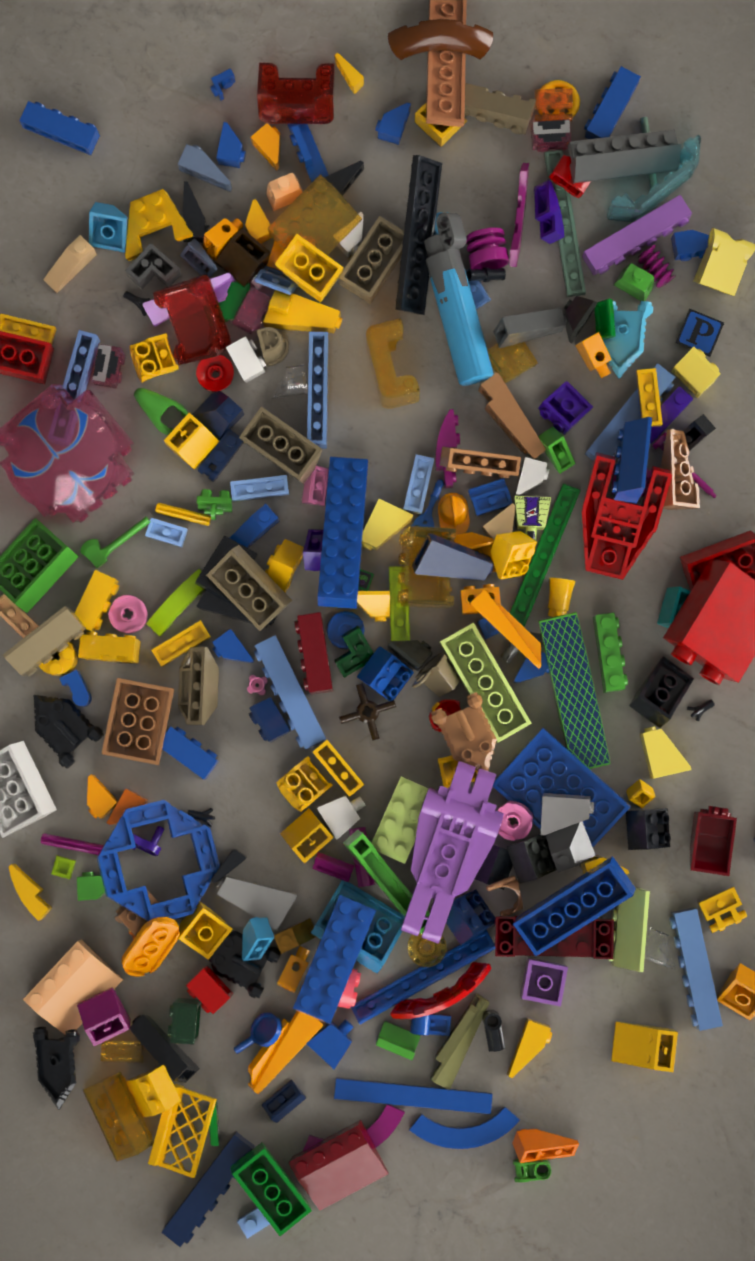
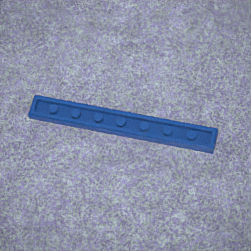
[351,930,495,1025]
[334,1078,493,1114]

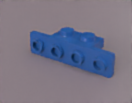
[286,112,329,186]

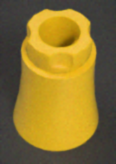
[548,578,576,617]

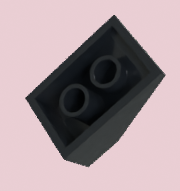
[629,656,694,728]

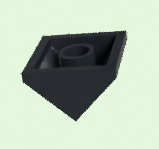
[474,845,513,890]

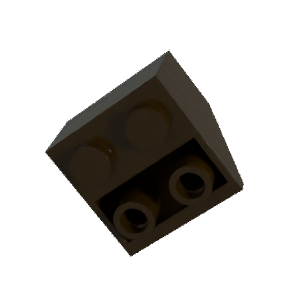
[215,228,271,287]

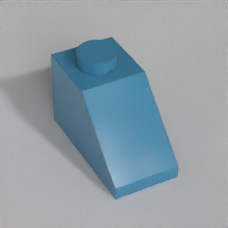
[242,917,274,961]

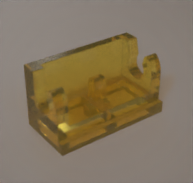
[101,1041,144,1063]

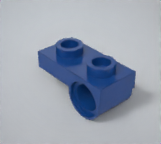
[410,1014,451,1036]

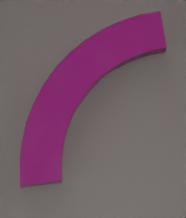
[509,163,529,267]
[303,1104,405,1151]

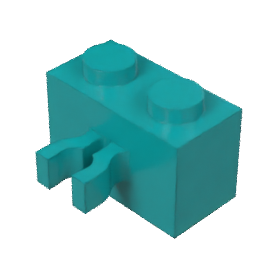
[657,587,691,628]

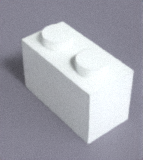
[226,336,266,383]

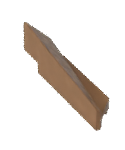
[478,373,546,459]

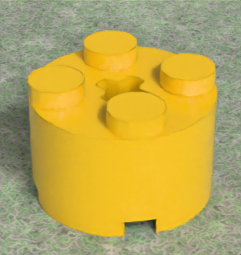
[39,642,78,676]

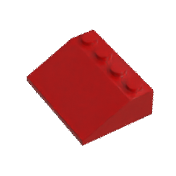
[680,530,755,590]

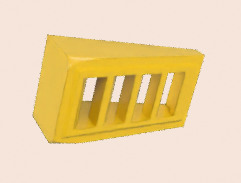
[334,53,364,94]

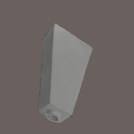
[216,876,298,930]

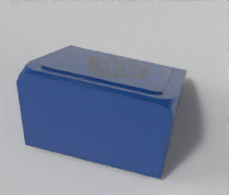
[477,618,500,640]

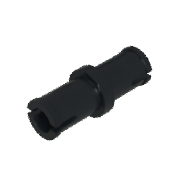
[467,267,506,282]

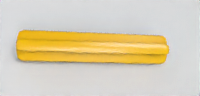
[155,503,211,526]

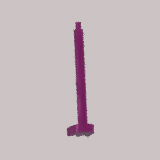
[652,432,717,498]

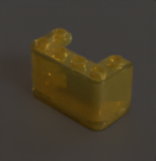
[366,318,420,409]
[398,526,456,609]

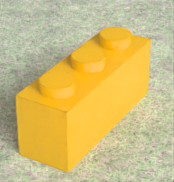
[75,570,119,632]
[313,740,365,797]

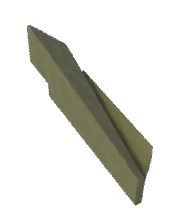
[431,993,489,1089]

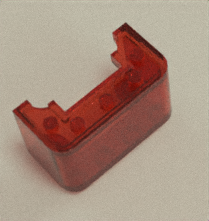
[257,63,335,124]

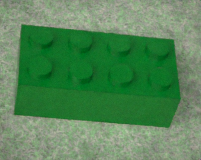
[230,1142,312,1236]

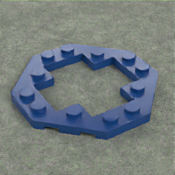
[97,800,220,921]

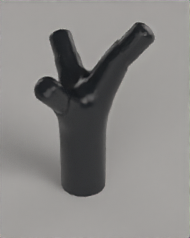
[123,291,151,316]
[687,699,715,721]
[188,808,215,827]

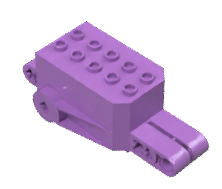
[401,761,504,943]

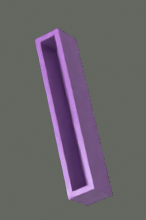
[582,195,692,275]

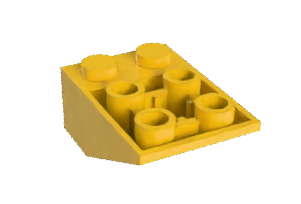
[611,1021,678,1072]

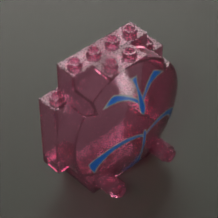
[0,384,135,523]

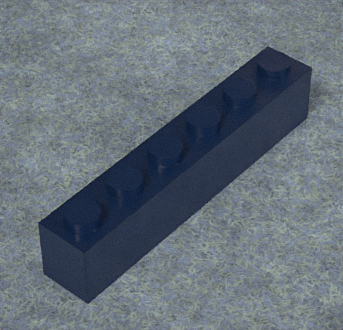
[161,1131,255,1247]

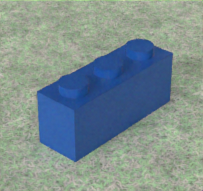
[162,726,219,780]

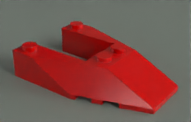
[582,452,673,580]

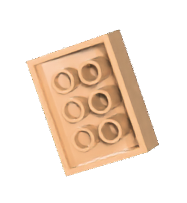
[23,939,124,1035]

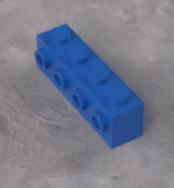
[584,66,641,139]
[19,101,100,155]

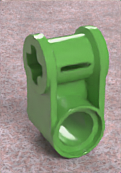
[513,1159,552,1182]

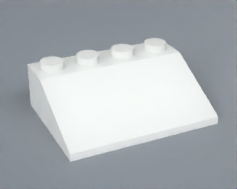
[0,741,57,838]

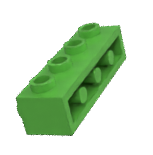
[593,613,628,693]

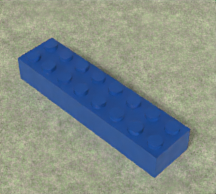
[318,457,368,609]

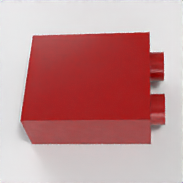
[663,559,755,685]

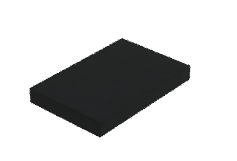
[195,535,258,602]

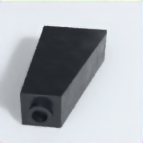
[196,590,277,628]
[130,1014,200,1083]

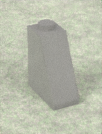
[541,793,594,835]

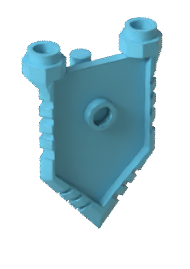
[603,301,653,379]

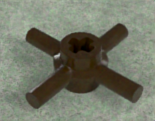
[339,683,396,741]

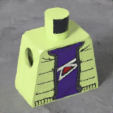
[513,496,551,540]

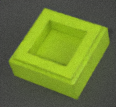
[51,855,76,879]

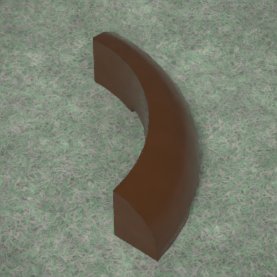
[388,19,493,60]

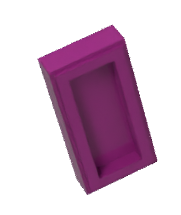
[312,852,354,882]

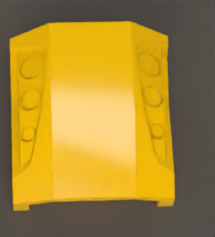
[129,333,179,383]
[276,756,333,812]

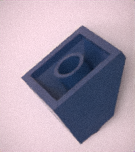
[192,391,245,441]

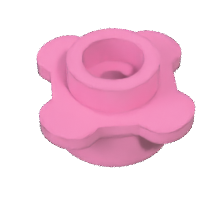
[247,675,268,696]

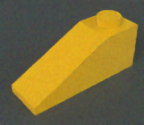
[507,1018,552,1078]

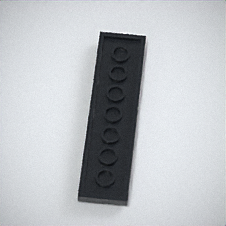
[395,155,442,315]

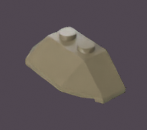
[178,647,219,725]

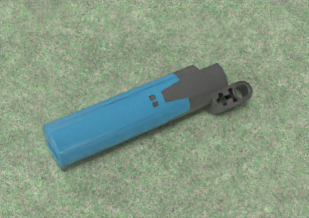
[424,213,494,386]

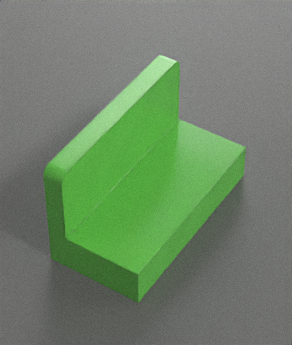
[376,1021,420,1060]

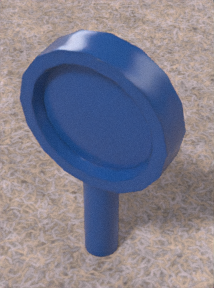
[234,1013,282,1054]

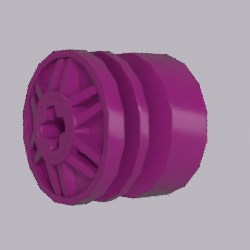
[466,228,510,269]

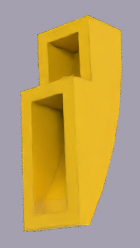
[8,864,52,921]

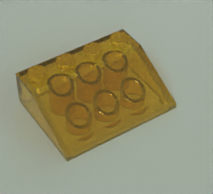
[268,174,362,255]

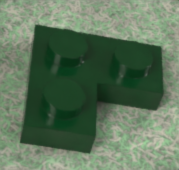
[334,625,374,678]

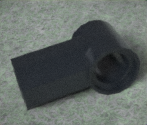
[482,1010,506,1052]

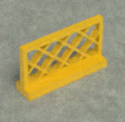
[148,1084,217,1178]

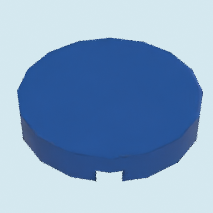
[327,611,365,649]

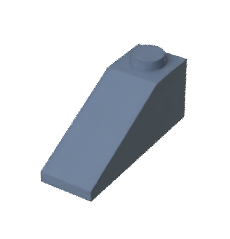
[178,144,232,192]

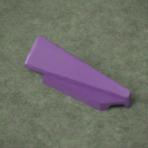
[143,273,235,327]

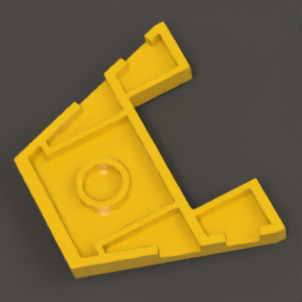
[125,189,193,261]

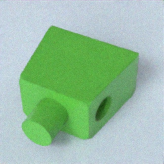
[614,263,654,301]

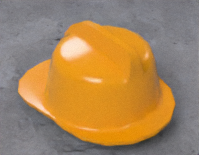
[438,492,470,537]

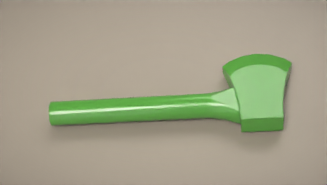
[80,517,150,568]

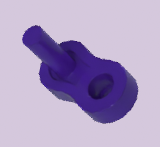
[132,826,165,856]

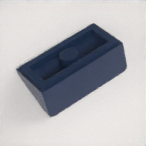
[262,1079,306,1123]

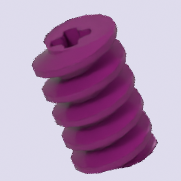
[638,245,676,288]

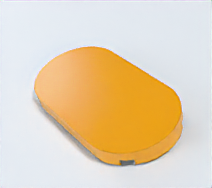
[121,917,180,977]

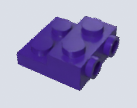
[538,381,593,435]

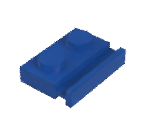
[468,478,513,517]

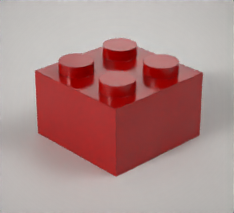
[186,965,234,1014]

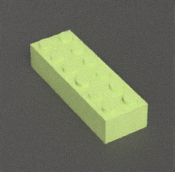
[439,623,532,744]

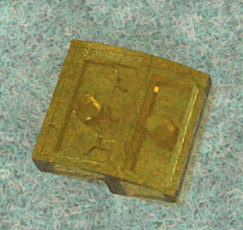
[487,342,538,384]

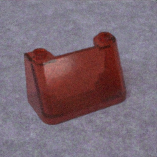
[153,275,231,365]

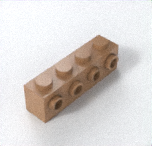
[439,447,521,479]

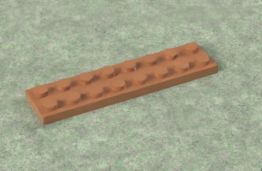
[426,0,467,127]

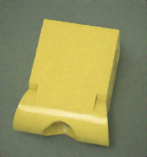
[693,228,755,296]

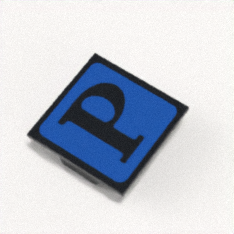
[675,308,724,357]

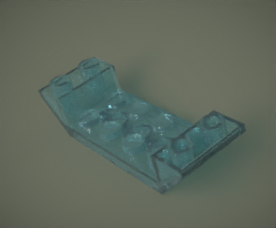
[607,135,701,222]

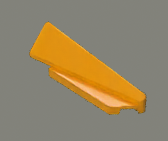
[248,1011,323,1094]

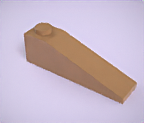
[660,429,700,510]

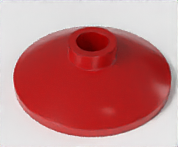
[196,354,234,392]

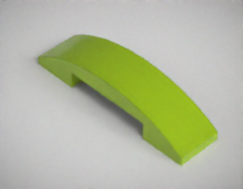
[146,569,206,637]

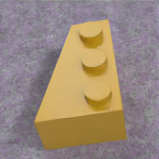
[78,632,141,664]

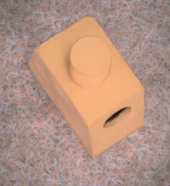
[266,173,306,211]

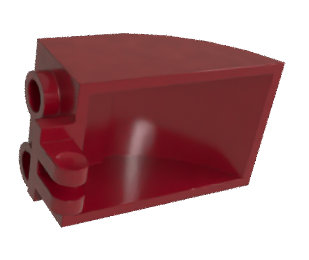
[690,806,737,876]

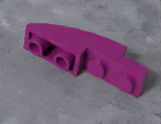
[435,409,460,489]

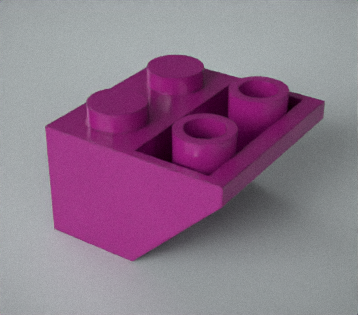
[77,987,131,1046]

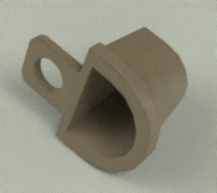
[254,327,289,367]
[412,652,460,697]

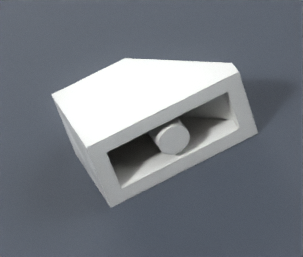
[333,212,364,258]
[515,457,549,496]

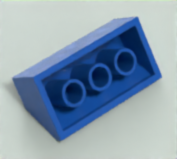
[612,417,652,504]

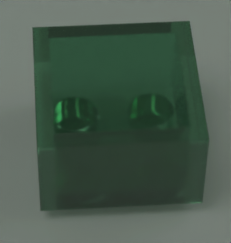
[167,998,201,1045]

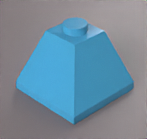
[89,202,127,253]

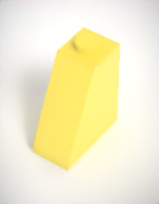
[362,499,413,551]
[640,726,691,779]

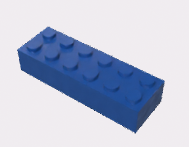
[513,856,636,956]
[292,895,376,1024]

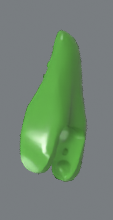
[134,388,188,435]

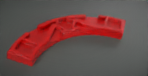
[390,962,492,1019]

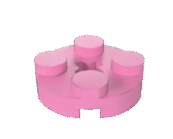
[108,595,148,634]
[497,801,533,841]

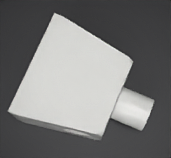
[317,796,366,839]

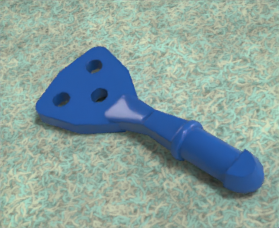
[410,479,444,537]

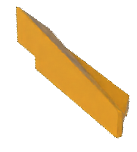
[470,589,542,669]

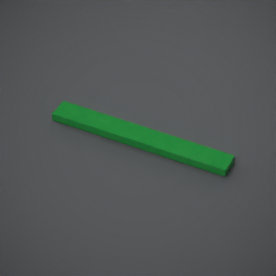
[510,483,581,627]

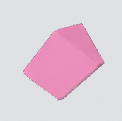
[302,466,329,506]

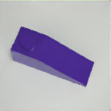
[650,386,693,444]

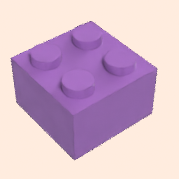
[520,957,568,1007]

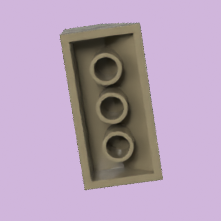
[239,407,322,485]
[206,545,292,631]
[2,606,86,676]

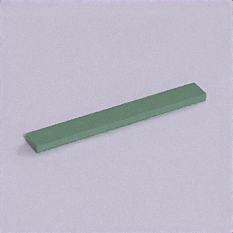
[544,149,586,297]

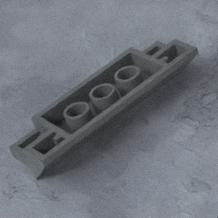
[568,129,682,184]

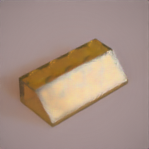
[83,1071,154,1162]

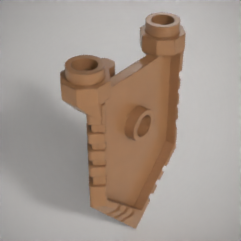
[431,692,497,771]

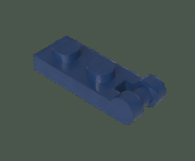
[198,429,244,482]

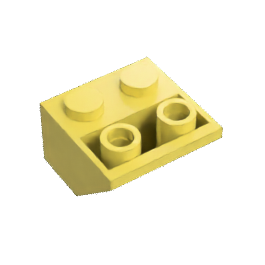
[671,347,721,398]

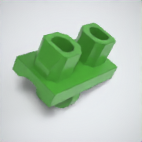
[197,489,233,520]

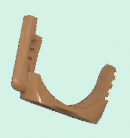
[486,875,523,916]

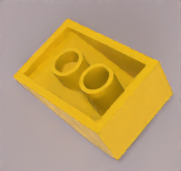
[275,234,344,303]
[125,1065,181,1117]

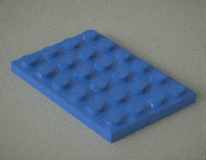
[493,728,631,847]

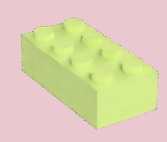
[371,776,428,864]

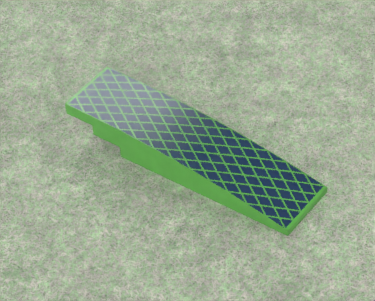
[539,612,611,769]

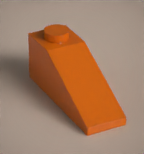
[512,1129,579,1163]

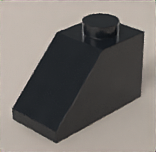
[684,414,716,451]

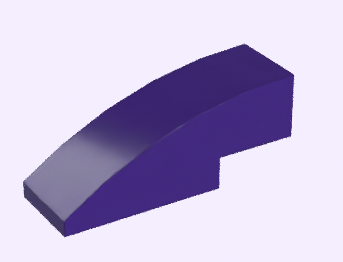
[534,180,565,244]

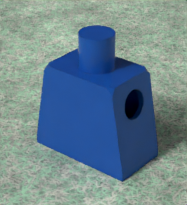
[307,1019,354,1069]

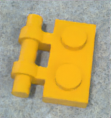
[698,886,747,933]

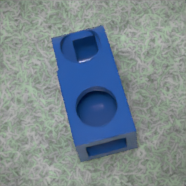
[59,670,92,707]

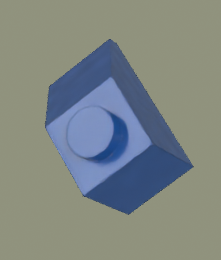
[375,103,411,145]
[216,122,246,168]
[212,629,254,663]
[513,651,549,684]

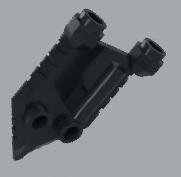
[33,695,104,769]
[209,931,281,998]
[33,1027,80,1110]

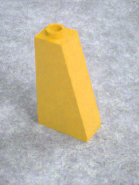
[263,290,343,333]

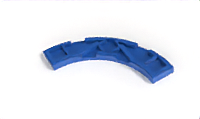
[409,1106,520,1149]

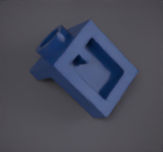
[210,68,235,101]

